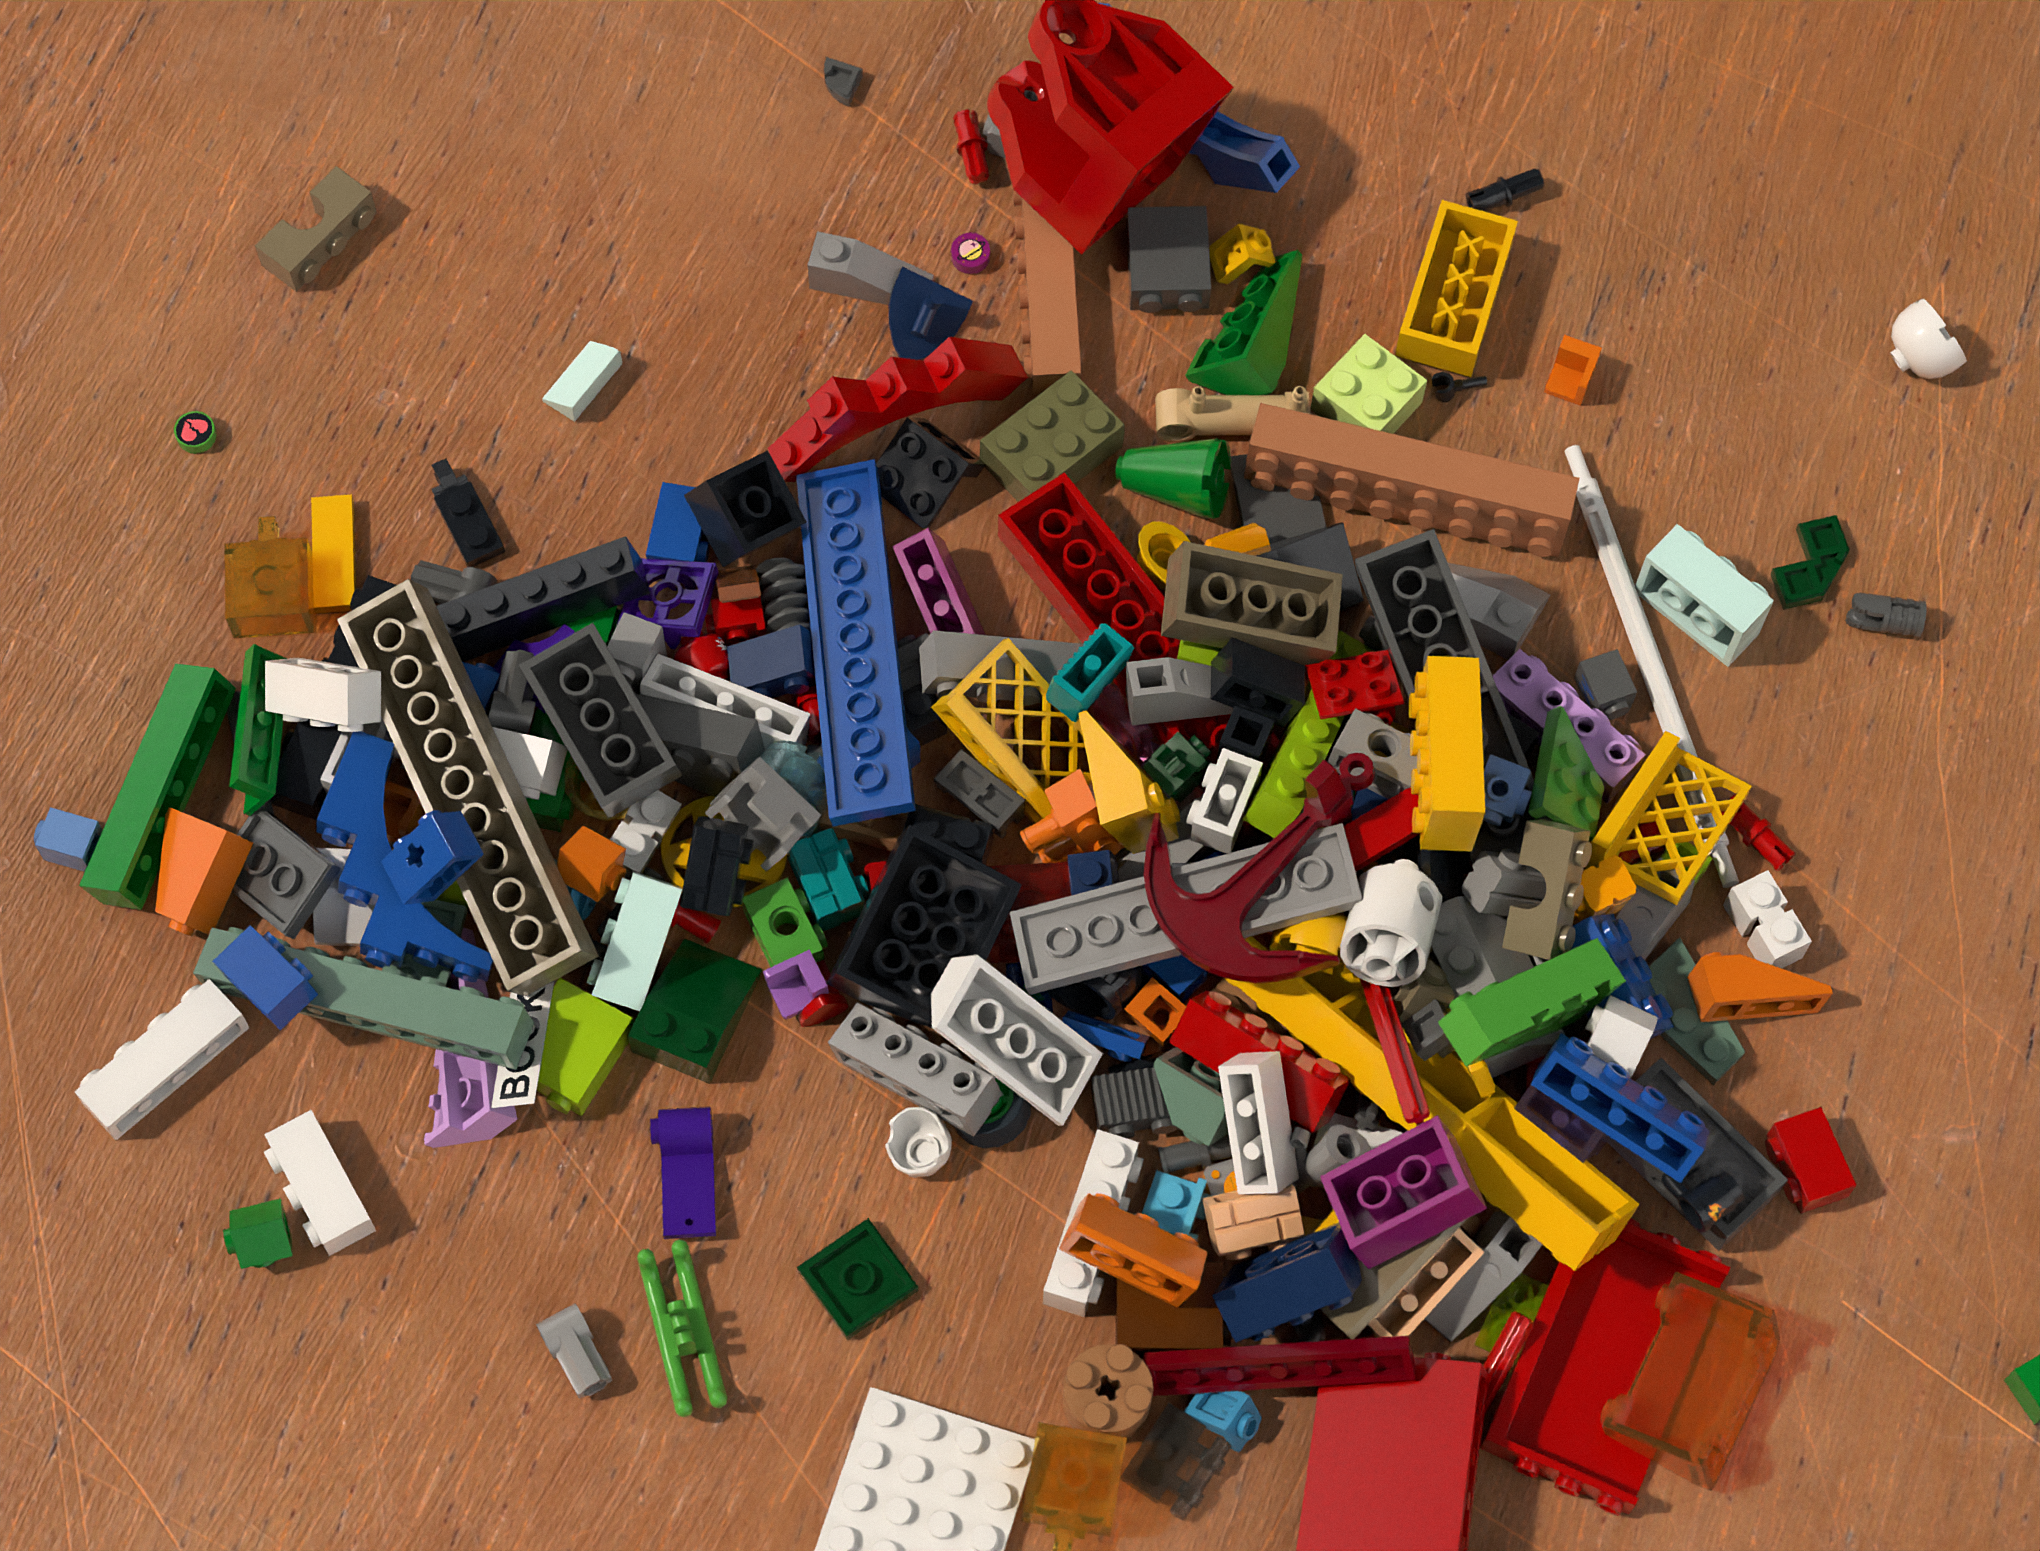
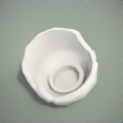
[885,1107,952,1178]

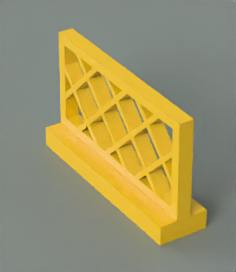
[931,638,1092,824]
[1586,731,1752,905]

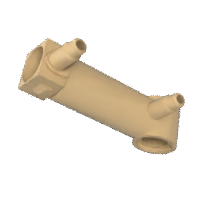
[1155,386,1310,442]

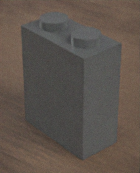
[1126,206,1211,313]

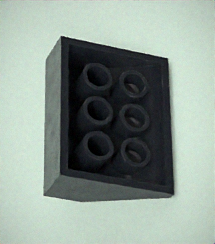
[826,825,1022,1029]

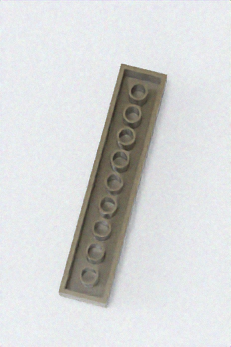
[337,579,599,996]

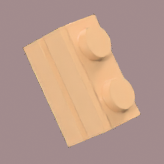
[1203,1184,1305,1260]

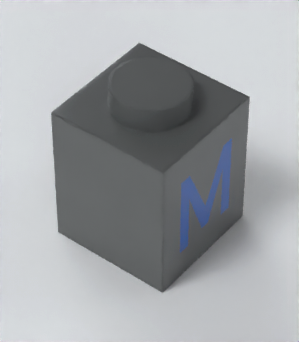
[1574,649,1637,720]

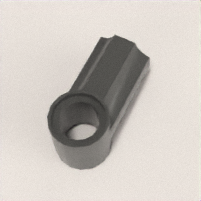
[411,560,498,604]
[487,650,535,735]

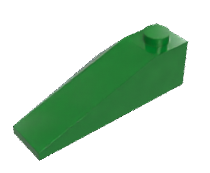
[1185,250,1302,395]

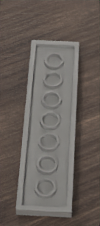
[1010,823,1362,995]

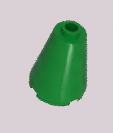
[1116,438,1231,519]

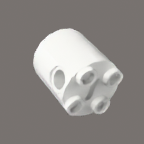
[1340,859,1442,987]

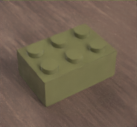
[980,370,1125,502]

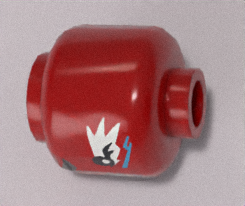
[673,630,730,681]

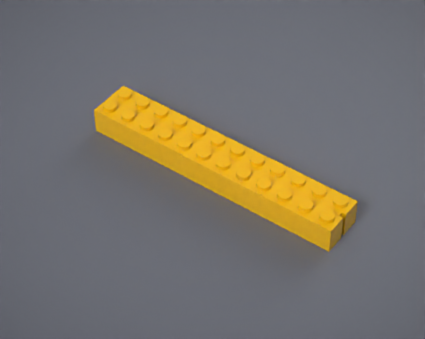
[1225,936,1640,1271]

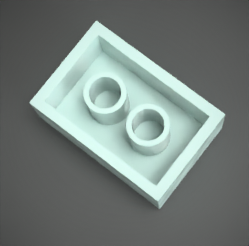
[1635,524,1774,667]

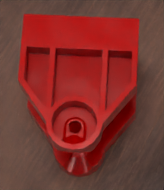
[987,0,1234,255]

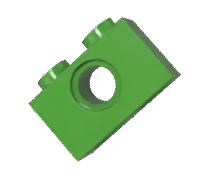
[742,877,828,967]

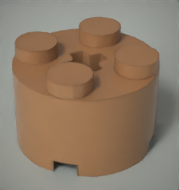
[1063,1344,1153,1444]

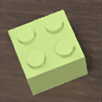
[1310,334,1427,434]

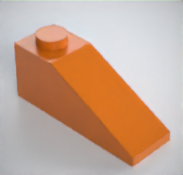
[1687,952,1833,1022]

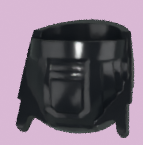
[1048,966,1150,1019]

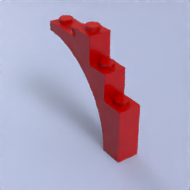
[767,337,1028,482]

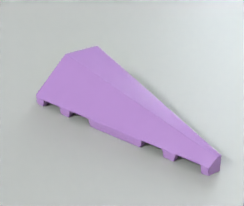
[424,927,517,1148]

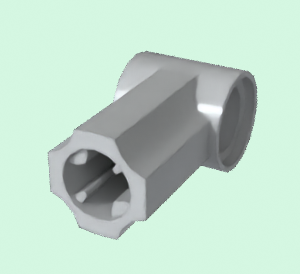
[536,1304,612,1399]

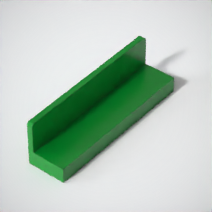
[229,644,287,816]

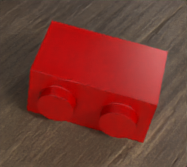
[1765,1107,1857,1214]

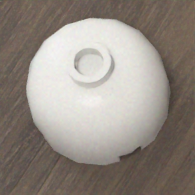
[1890,299,1967,379]

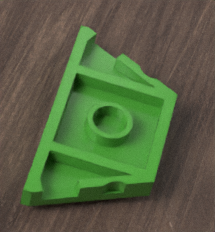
[1528,705,1604,842]

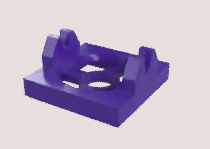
[617,558,719,650]

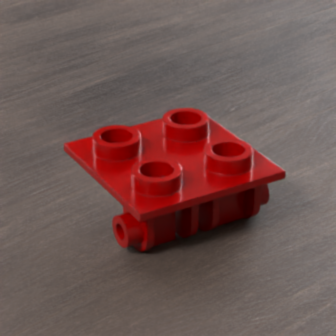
[1306,650,1404,726]

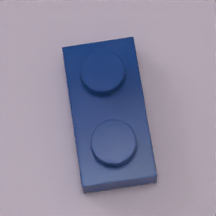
[1062,1010,1150,1062]

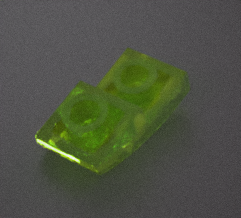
[1474,1273,1549,1364]

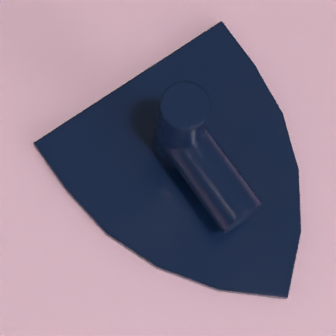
[888,266,973,360]

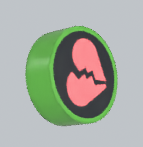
[174,411,217,453]

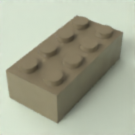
[1161,541,1343,665]

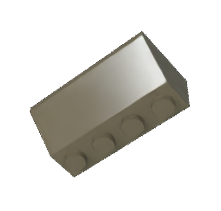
[1320,1218,1468,1339]

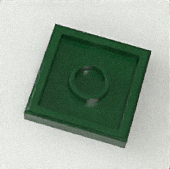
[797,1218,919,1340]

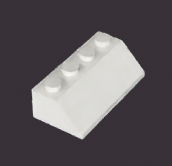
[931,955,1103,1126]

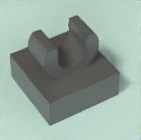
[1401,999,1455,1061]

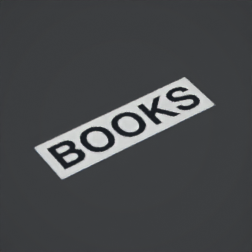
[491,981,554,1108]

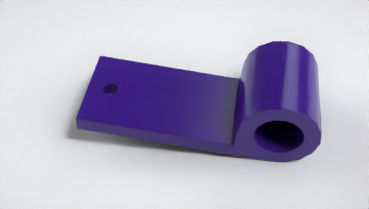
[650,1106,716,1239]

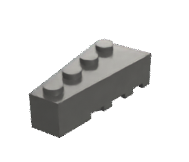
[634,693,769,797]

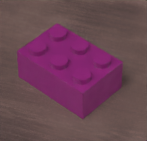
[1320,1115,1487,1269]

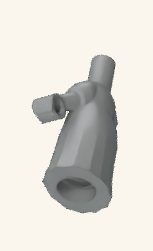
[1290,1125,1371,1194]

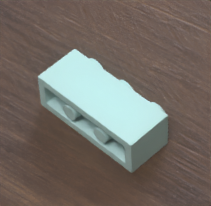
[587,871,682,1011]

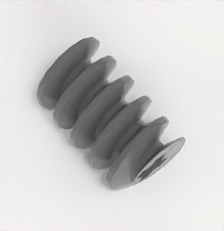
[756,558,811,634]

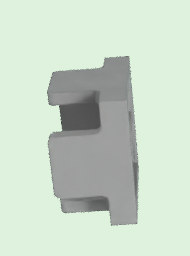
[705,757,821,871]

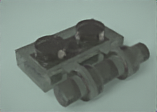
[1120,1403,1232,1521]

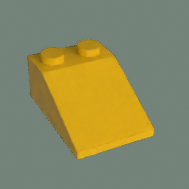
[1078,710,1180,854]

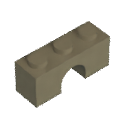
[255,166,376,292]
[1502,819,1592,960]

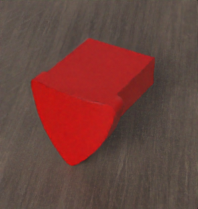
[798,960,849,1027]

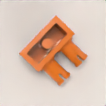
[1020,769,1124,872]

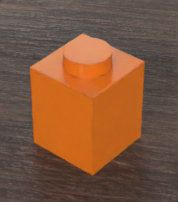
[557,825,626,902]

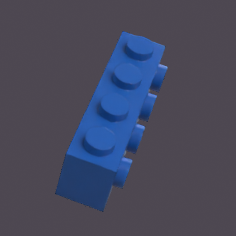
[1530,1033,1710,1183]

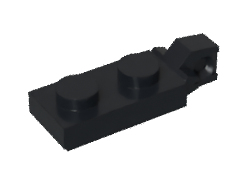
[431,458,505,567]

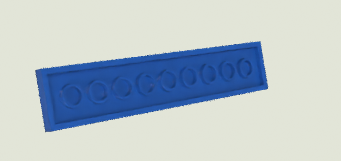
[796,459,916,827]

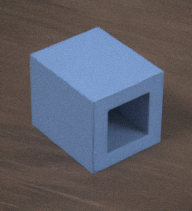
[34,807,103,872]

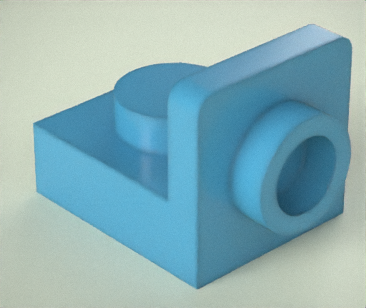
[1184,1391,1262,1452]

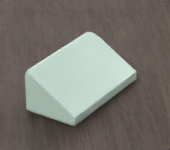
[542,341,623,422]

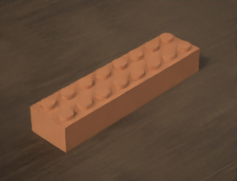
[1244,403,1580,557]

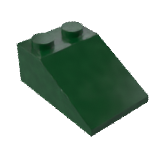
[628,939,762,1084]

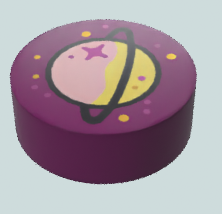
[951,233,990,274]

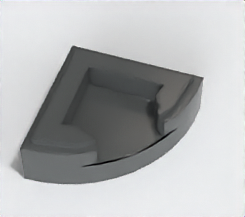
[824,57,863,107]

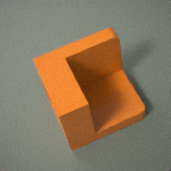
[1544,334,1602,406]
[383,781,426,843]

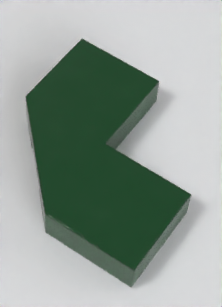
[1770,515,1850,610]

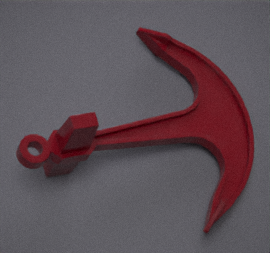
[1144,753,1376,983]

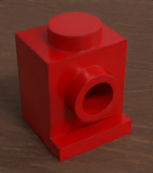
[705,596,766,646]

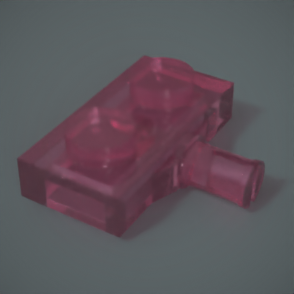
[1092,684,1153,765]

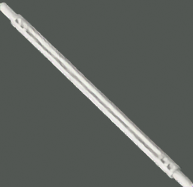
[1565,445,1739,888]

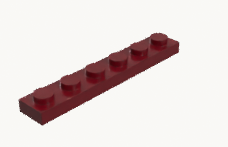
[1144,1335,1416,1396]

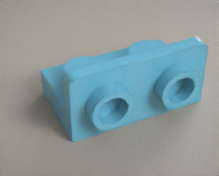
[1142,1170,1212,1241]

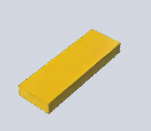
[311,494,356,614]

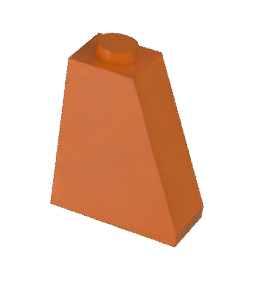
[155,807,253,937]

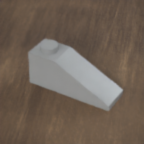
[808,231,934,305]

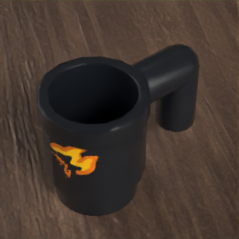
[1661,1161,1744,1233]

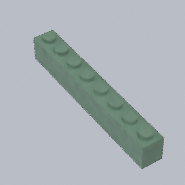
[193,927,534,1070]

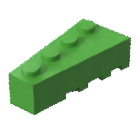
[1438,938,1626,1067]

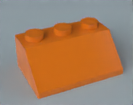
[1059,1193,1208,1308]

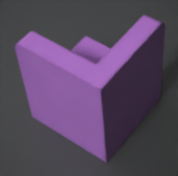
[763,949,829,1020]

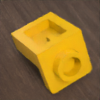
[1209,224,1275,284]

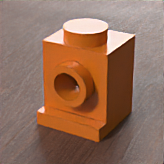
[1124,977,1186,1047]

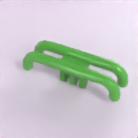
[637,1240,727,1418]

